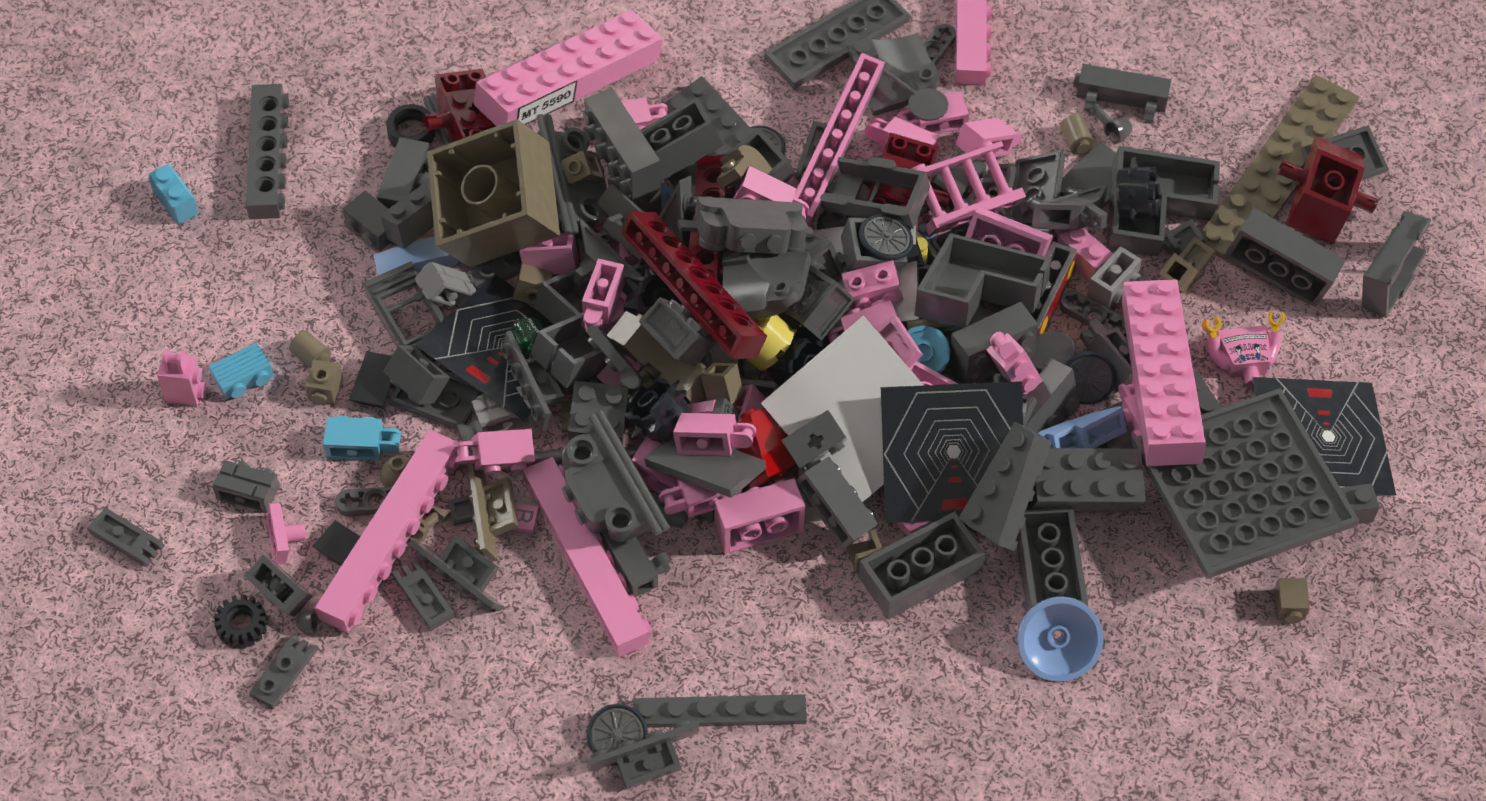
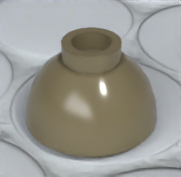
[380,455,410,487]

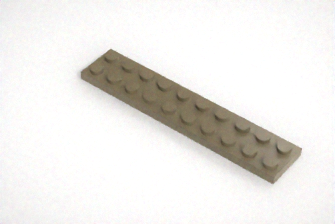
[1201,74,1360,268]

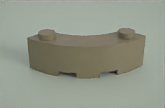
[607,311,708,404]

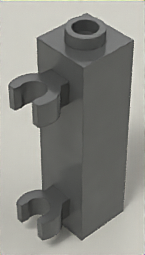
[1073,64,1171,123]
[600,530,671,597]

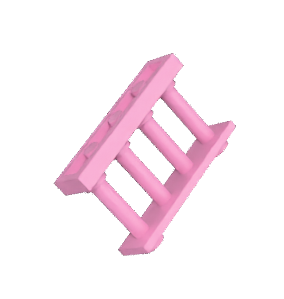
[912,141,1026,236]

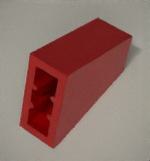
[739,408,797,488]

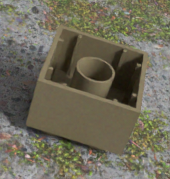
[427,119,560,267]

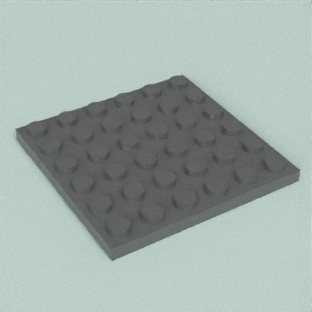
[1132,388,1359,579]

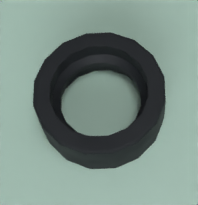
[386,104,435,148]

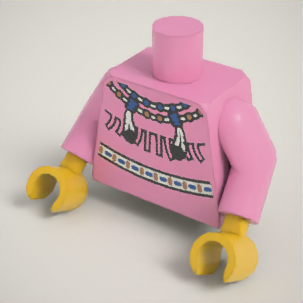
[1202,311,1285,388]

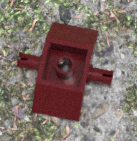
[423,68,496,143]
[863,132,950,209]
[1277,136,1379,245]

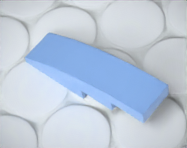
[373,237,461,275]
[1038,406,1127,448]

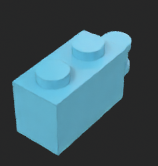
[323,416,401,460]

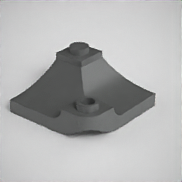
[847,33,940,116]
[722,249,811,319]

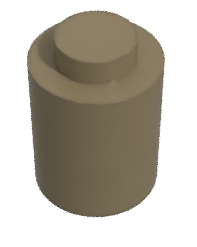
[1060,114,1094,154]
[289,331,331,368]

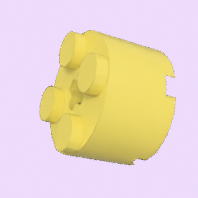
[746,315,794,370]

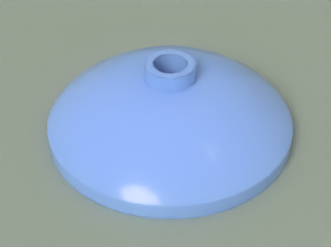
[1017,597,1104,682]

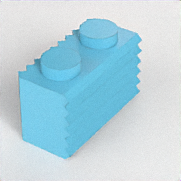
[148,164,199,224]
[208,342,274,400]

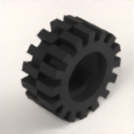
[214,594,268,649]

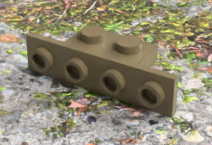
[466,463,519,562]

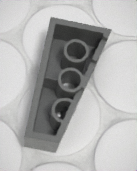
[1025,356,1080,433]
[959,422,1051,551]

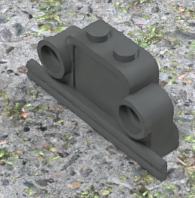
[536,114,607,235]
[677,197,814,254]
[561,410,670,542]

